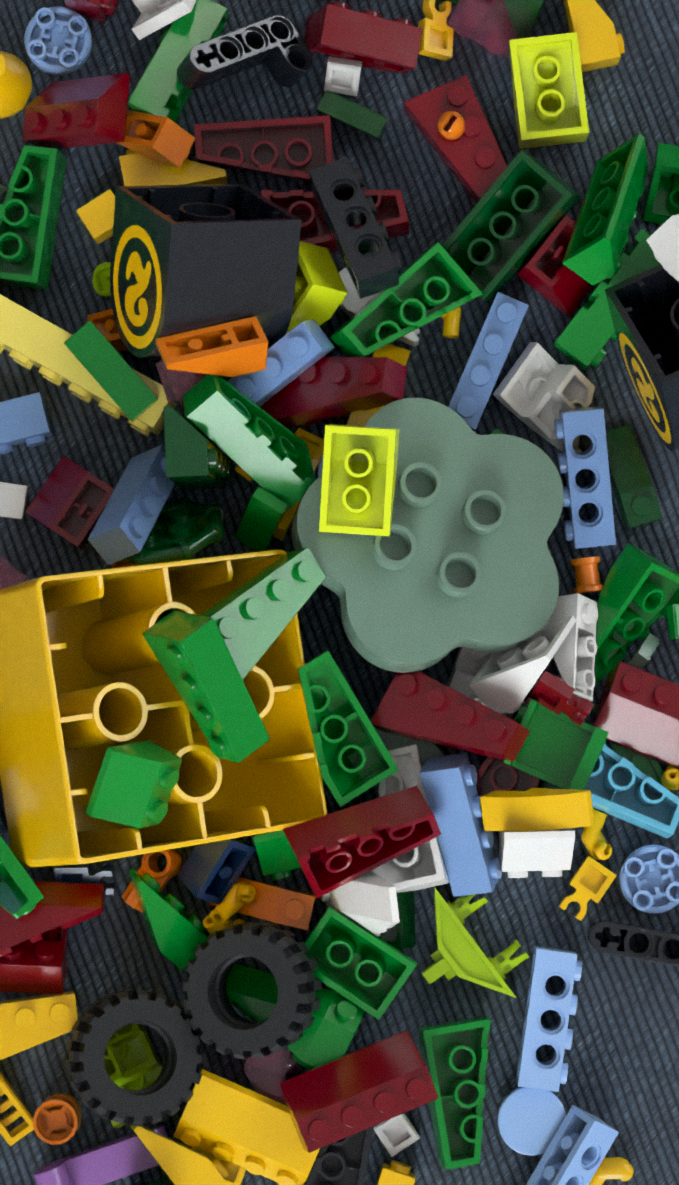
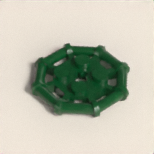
[120,497,224,566]

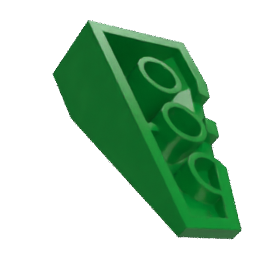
[594,543,679,684]
[297,650,399,807]

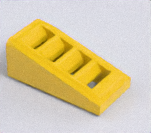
[0,1071,34,1146]

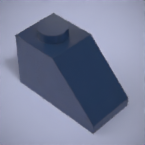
[177,838,256,904]

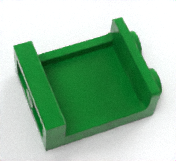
[503,699,609,790]
[0,835,44,919]

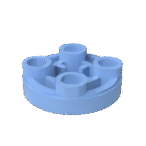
[24,6,92,75]
[619,845,679,914]
[497,1087,566,1156]

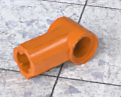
[122,849,182,913]

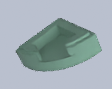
[627,633,659,670]

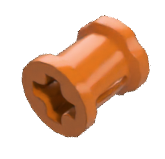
[570,556,604,594]

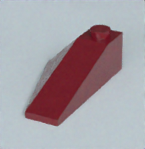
[0,880,106,957]

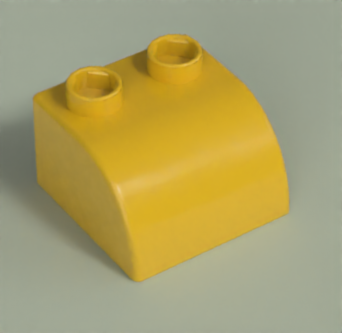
[0,549,327,868]

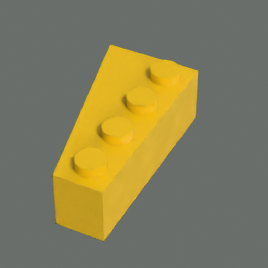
[0,991,78,1060]

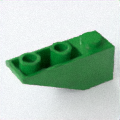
[129,868,208,972]

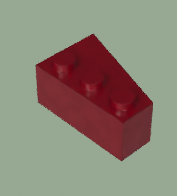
[303,2,423,74]

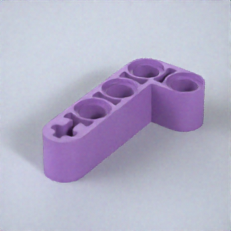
[33,1124,168,1185]

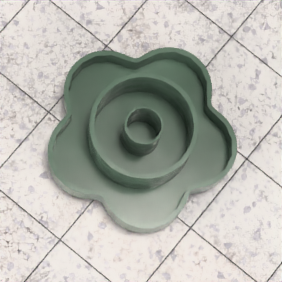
[292,398,564,673]

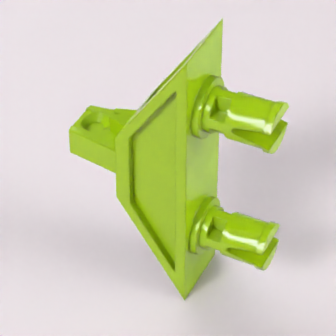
[421,886,530,998]

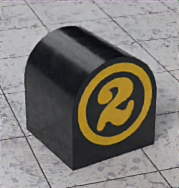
[110,184,302,357]
[605,265,679,451]

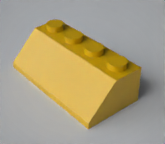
[173,1069,320,1185]

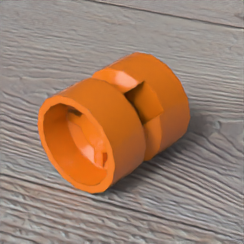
[33,1093,82,1145]

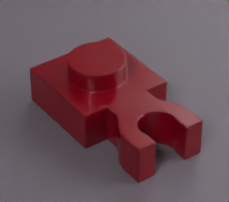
[529,671,595,726]

